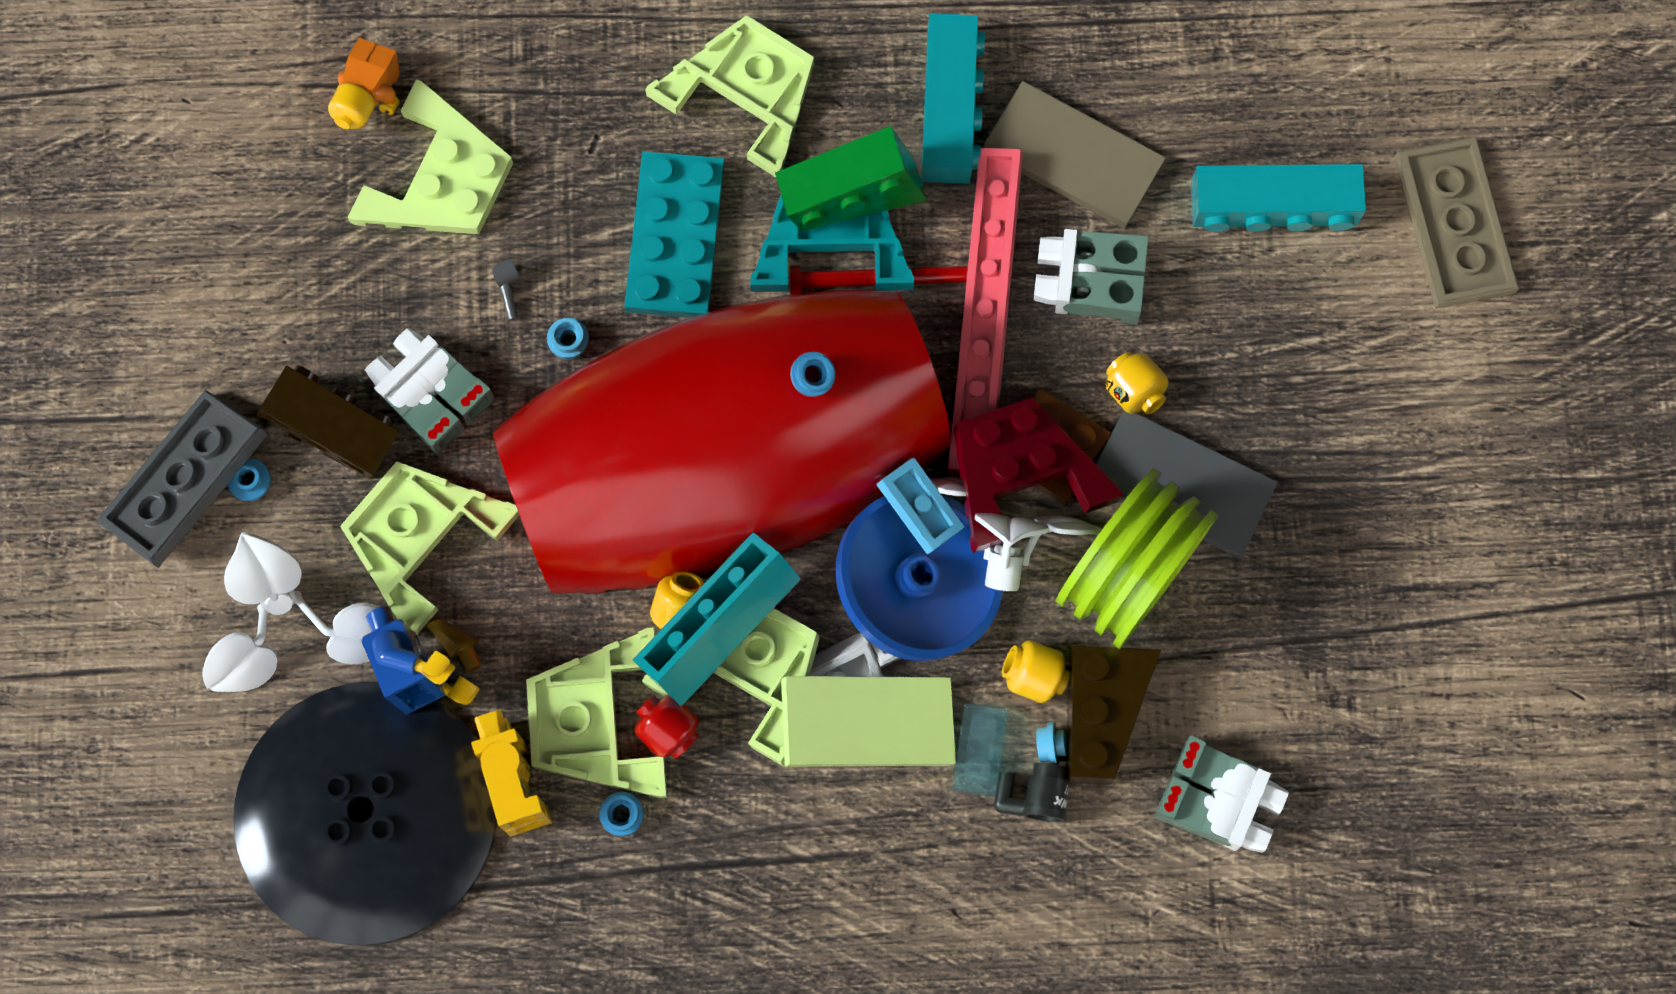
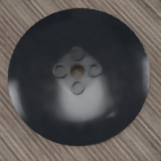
[233,682,497,946]

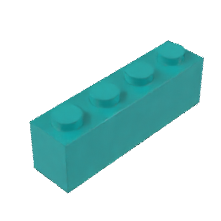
[921,13,985,184]
[1191,164,1366,232]
[633,532,801,706]

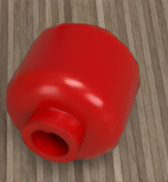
[635,694,699,759]

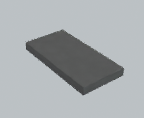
[96,389,268,568]
[1096,410,1278,559]

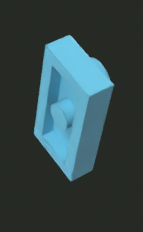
[876,457,964,554]

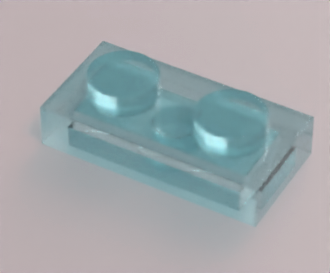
[952,703,1007,798]

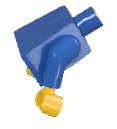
[361,606,479,715]

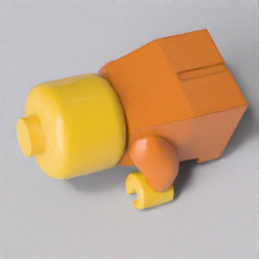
[328,38,400,129]

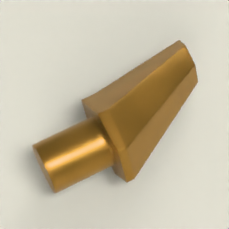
[426,619,482,673]

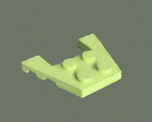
[645,15,814,177]
[348,79,513,234]
[340,462,520,635]
[642,608,820,767]
[526,627,667,798]

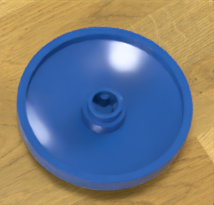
[836,494,1003,662]

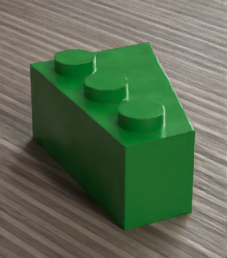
[775,126,928,231]

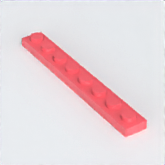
[948,148,1023,473]

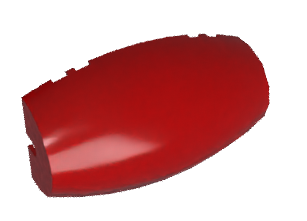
[493,290,951,594]

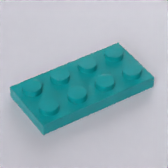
[624,151,725,318]

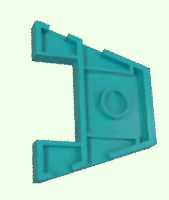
[750,195,914,292]

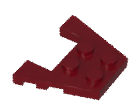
[954,398,1123,554]

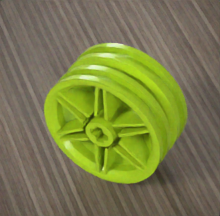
[1055,468,1219,649]

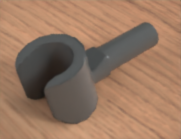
[493,259,520,321]

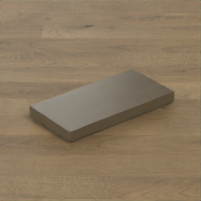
[982,81,1166,229]
[1394,136,1519,309]

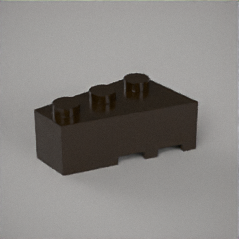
[255,365,399,479]
[1066,646,1161,785]

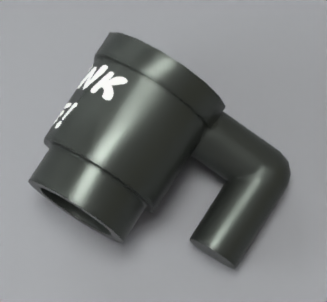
[994,763,1070,823]

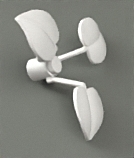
[930,477,1102,591]
[202,532,380,692]

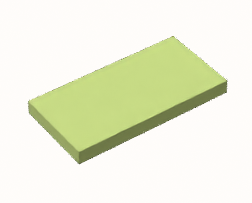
[781,676,956,767]

